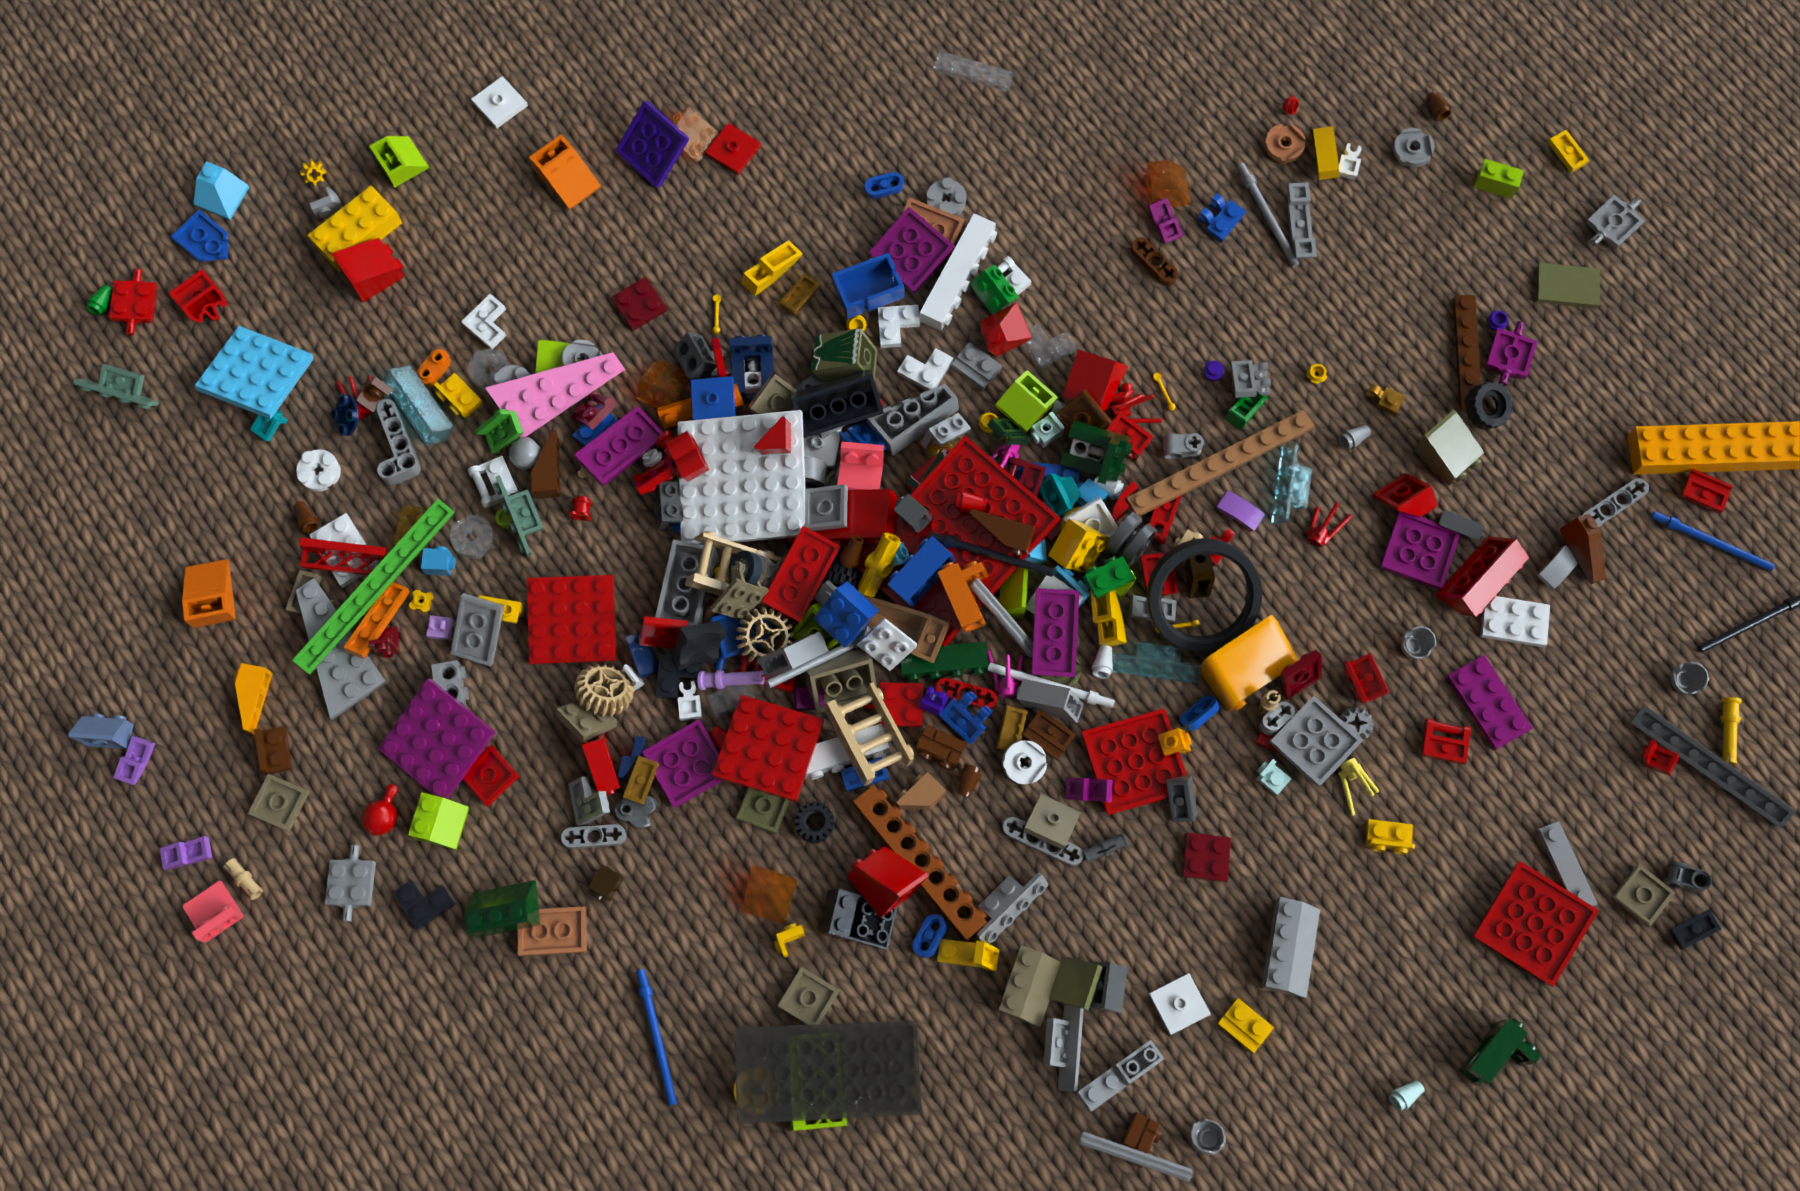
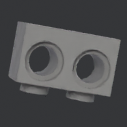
[431,660,469,707]

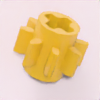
[299,158,327,186]

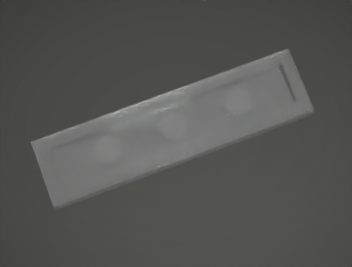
[933,51,1014,92]

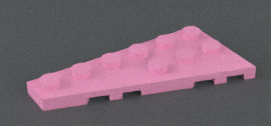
[486,352,625,437]

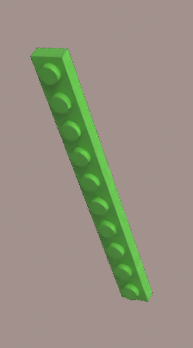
[292,499,455,675]

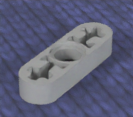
[561,824,627,849]

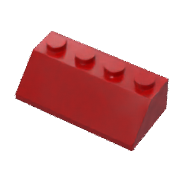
[1435,536,1529,617]

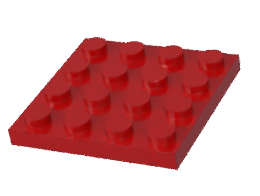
[527,575,617,664]
[712,694,824,803]
[1081,708,1187,816]
[1472,861,1599,987]

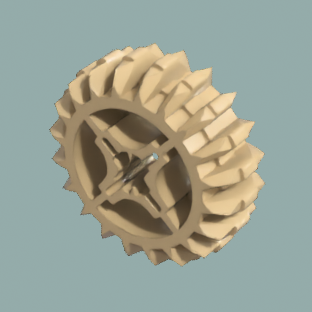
[736,607,794,665]
[574,663,634,717]

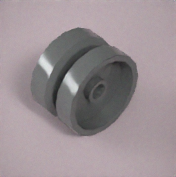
[1105,512,1157,566]

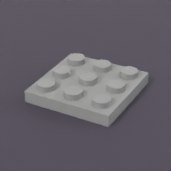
[1269,696,1363,788]

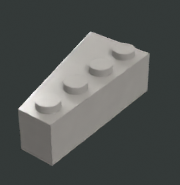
[866,384,959,456]

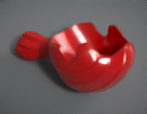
[361,784,398,836]

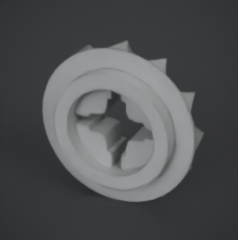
[1340,706,1374,740]

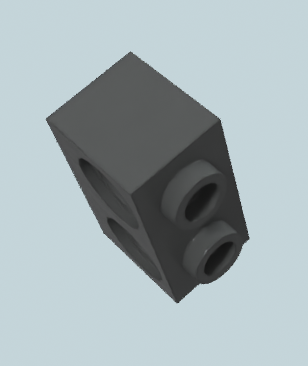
[673,332,716,380]
[894,494,933,534]

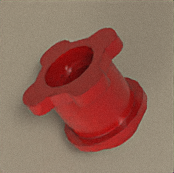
[568,496,593,522]

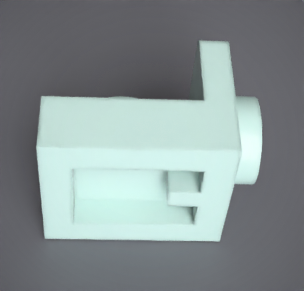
[1256,759,1291,796]

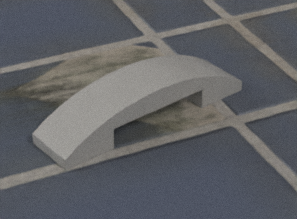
[1288,182,1317,259]

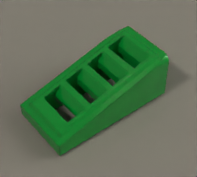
[1225,392,1268,430]

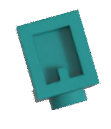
[250,409,288,441]

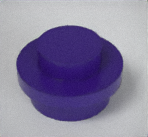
[1487,311,1509,331]
[1203,361,1224,381]

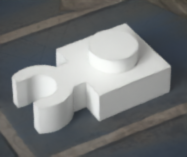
[1339,143,1361,180]
[678,681,702,721]

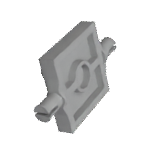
[1586,195,1645,249]
[325,845,376,922]

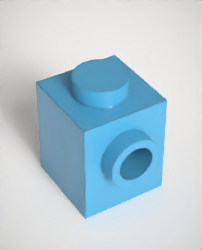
[1075,478,1108,507]
[421,546,456,576]

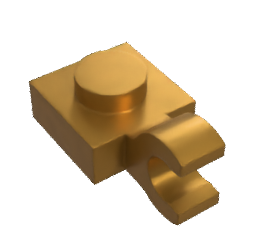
[1365,384,1405,415]

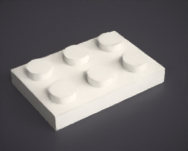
[310,513,378,588]
[1480,596,1550,648]

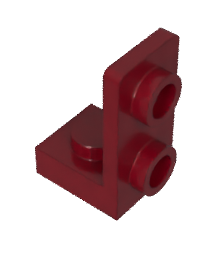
[368,626,400,658]

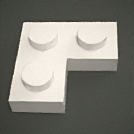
[461,294,506,350]
[878,305,920,348]
[897,348,953,391]

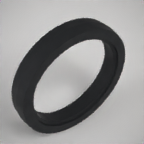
[1147,538,1262,652]

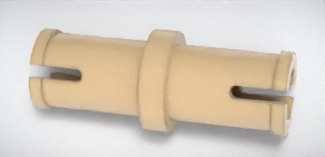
[1259,690,1281,715]
[223,858,263,900]

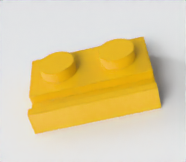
[1217,998,1274,1054]

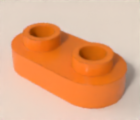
[416,349,451,387]

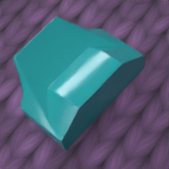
[1039,473,1081,519]

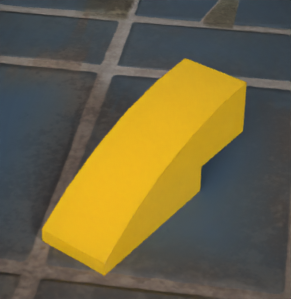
[1313,126,1339,180]
[741,240,802,296]
[1090,589,1126,647]

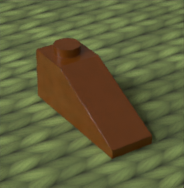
[528,431,560,499]
[970,509,1035,556]
[1559,514,1606,584]

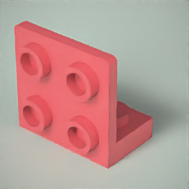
[837,442,884,490]
[182,881,244,943]

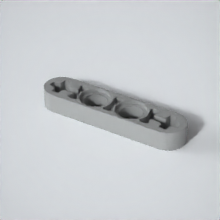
[1582,478,1649,527]
[1002,817,1084,867]

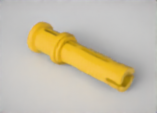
[1720,697,1742,765]

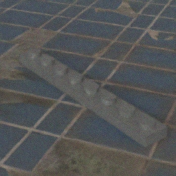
[1630,704,1796,829]

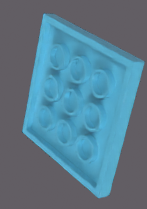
[195,326,313,419]

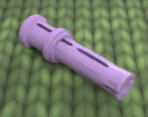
[698,670,765,690]

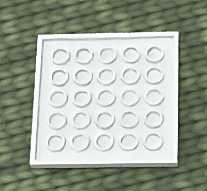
[678,410,805,545]

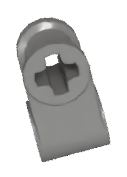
[1162,433,1204,459]

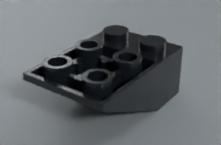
[818,889,898,950]

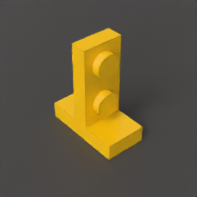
[937,939,1000,972]

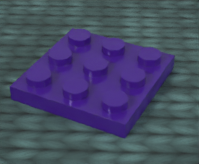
[615,101,690,188]

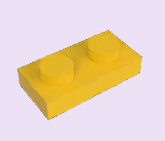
[1547,130,1589,173]

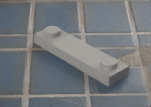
[1537,821,1598,906]

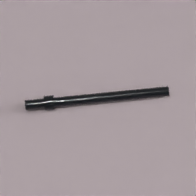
[928,532,1054,577]
[1697,595,1800,653]

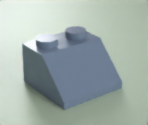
[68,714,134,750]

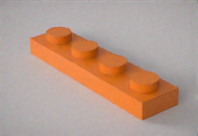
[657,384,743,429]
[343,582,410,659]

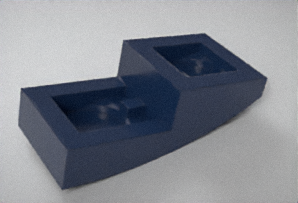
[618,736,647,782]

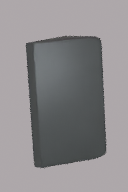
[1439,510,1484,540]
[1166,775,1197,822]

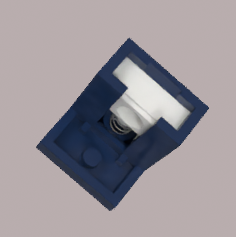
[729,334,774,400]

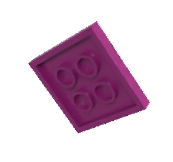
[869,207,955,293]
[1380,511,1461,591]
[642,719,723,809]

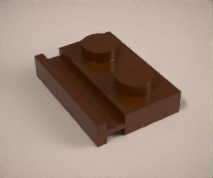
[1022,709,1076,761]

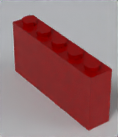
[786,489,898,548]

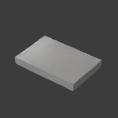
[450,593,504,666]

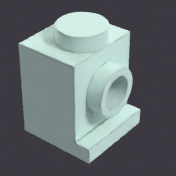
[1030,412,1065,448]

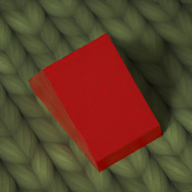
[754,416,791,455]

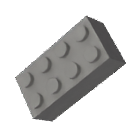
[655,540,717,626]

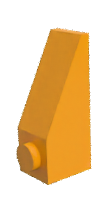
[234,663,273,735]

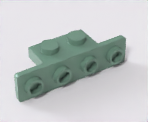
[73,364,159,409]
[494,475,544,557]

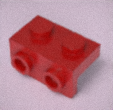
[1344,653,1390,703]

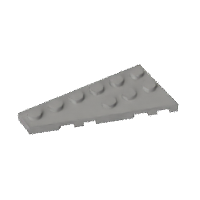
[296,578,387,720]

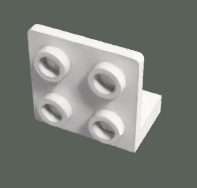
[857,619,917,671]

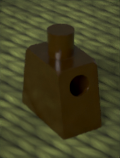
[1185,554,1215,598]

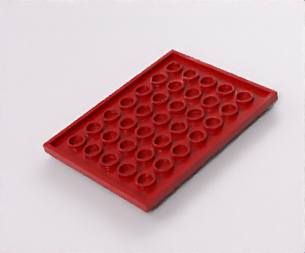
[856,435,1061,646]

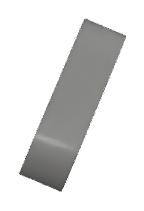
[1259,702,1295,736]

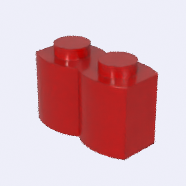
[665,430,710,482]

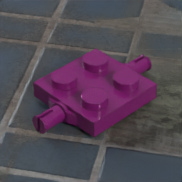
[1485,321,1538,386]

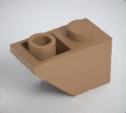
[896,772,946,810]

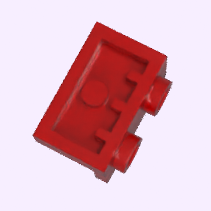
[1106,412,1154,461]

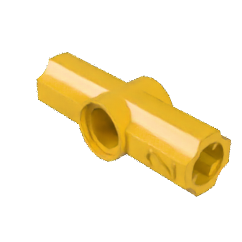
[857,532,901,597]

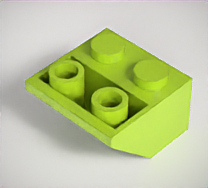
[369,136,429,188]
[995,370,1058,433]

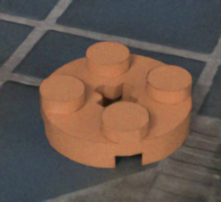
[1264,124,1305,165]

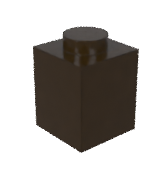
[588,864,624,902]

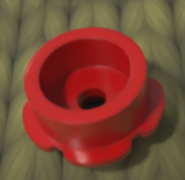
[1282,96,1299,115]

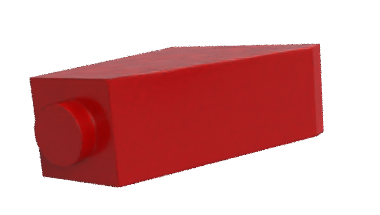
[582,733,620,796]

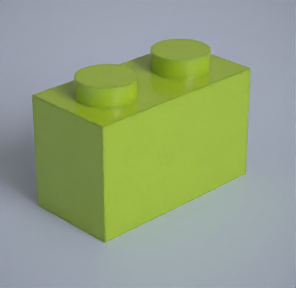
[1473,159,1524,199]

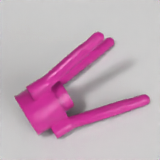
[991,439,1020,468]
[987,650,1024,697]

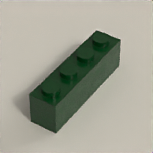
[900,642,988,682]

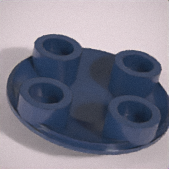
[330,394,358,436]

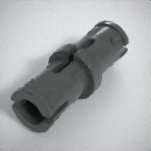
[1082,833,1128,863]

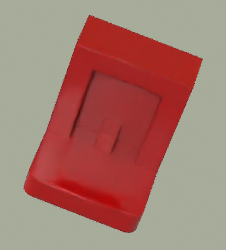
[1641,740,1679,776]

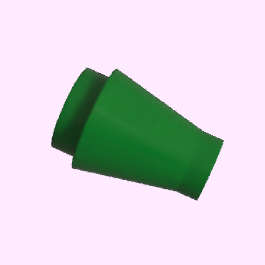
[85,285,113,316]

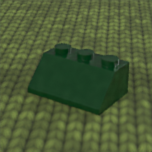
[464,880,540,938]

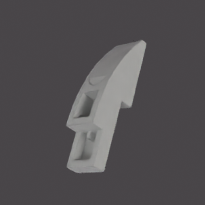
[1076,1040,1164,1113]

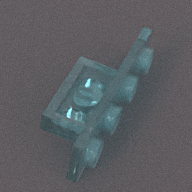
[1272,442,1312,525]
[1113,642,1201,683]

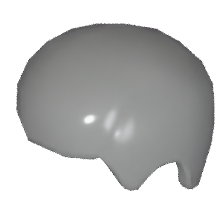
[509,437,541,470]
[1400,626,1436,660]
[1670,662,1709,695]
[1190,1119,1226,1155]

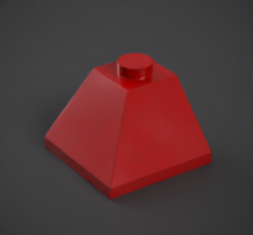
[980,302,1033,357]
[1373,473,1438,517]

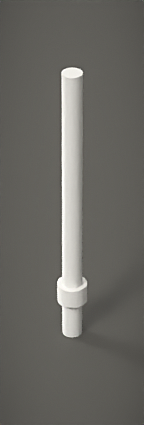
[988,663,1115,708]

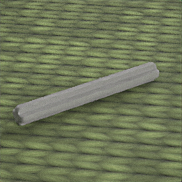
[968,578,1033,658]
[1079,1132,1192,1181]

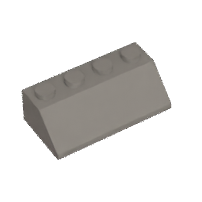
[1261,897,1320,999]

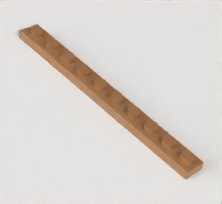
[1126,410,1315,516]

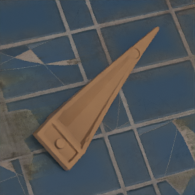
[816,583,950,663]

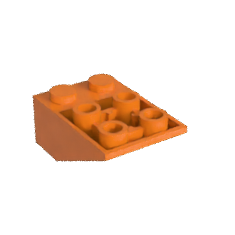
[529,134,601,210]
[182,559,236,628]

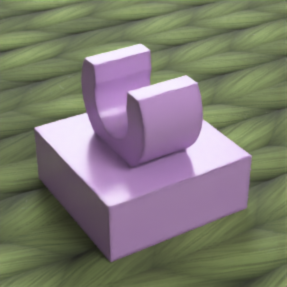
[426,615,453,640]

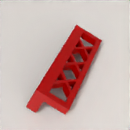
[299,537,389,576]

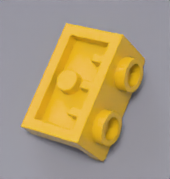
[433,373,483,419]
[478,595,526,623]
[1365,819,1415,855]

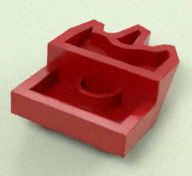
[169,269,228,323]

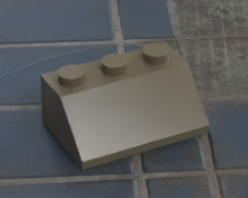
[804,648,877,713]
[998,945,1061,1028]

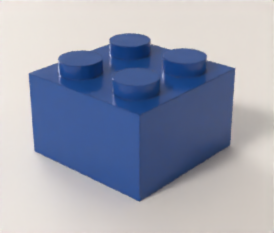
[813,581,879,648]

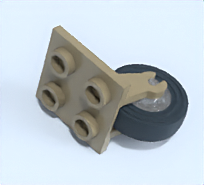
[710,551,769,620]

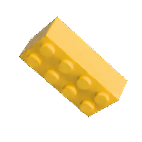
[308,185,402,273]

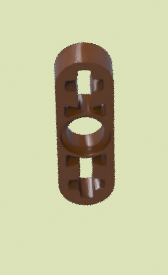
[1131,238,1178,286]

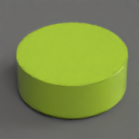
[495,508,513,529]

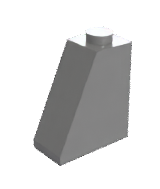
[758,631,829,679]
[1016,679,1084,723]

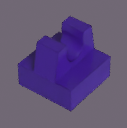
[919,686,949,716]

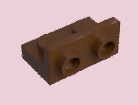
[252,726,293,775]

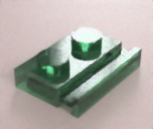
[987,418,1033,445]

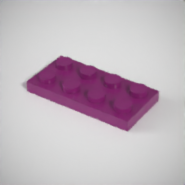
[574,406,663,487]
[1031,588,1079,677]
[1446,655,1533,751]

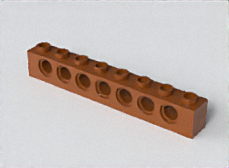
[853,785,987,942]

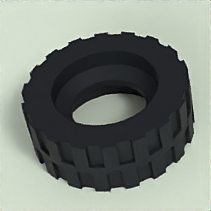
[1465,382,1513,429]

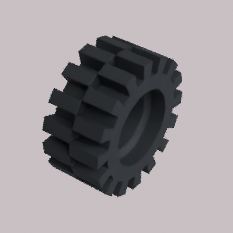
[822,564,862,590]
[794,801,835,843]

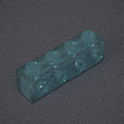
[384,365,454,446]

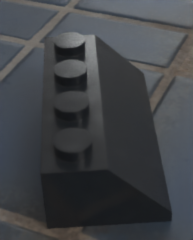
[790,369,884,438]

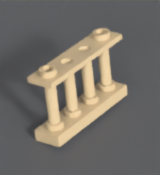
[685,531,781,609]
[824,682,914,786]

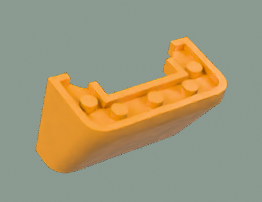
[1198,615,1299,712]

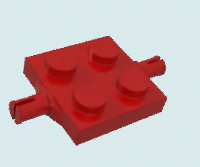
[109,269,158,336]
[864,682,925,728]

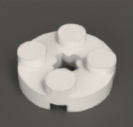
[297,450,341,492]
[1002,740,1047,784]

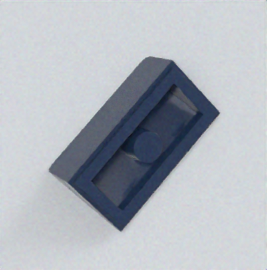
[625,634,659,679]

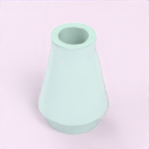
[1389,1080,1425,1111]

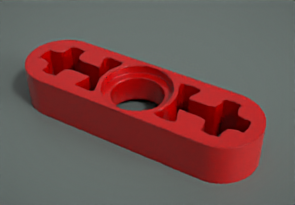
[936,678,997,710]

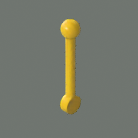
[712,294,721,334]
[1153,373,1176,411]
[1155,620,1200,633]

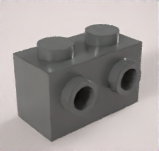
[1089,962,1127,1013]

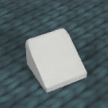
[621,664,645,691]

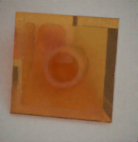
[1145,160,1191,207]
[743,865,797,923]

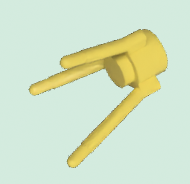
[1338,758,1379,816]

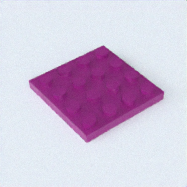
[378,679,496,799]

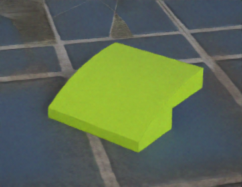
[535,340,581,374]

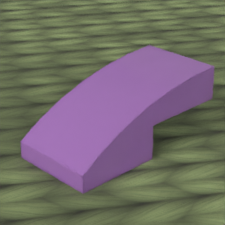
[1215,490,1265,532]
[113,736,156,785]
[160,836,212,870]

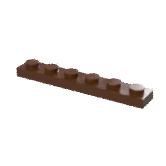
[1453,295,1483,412]

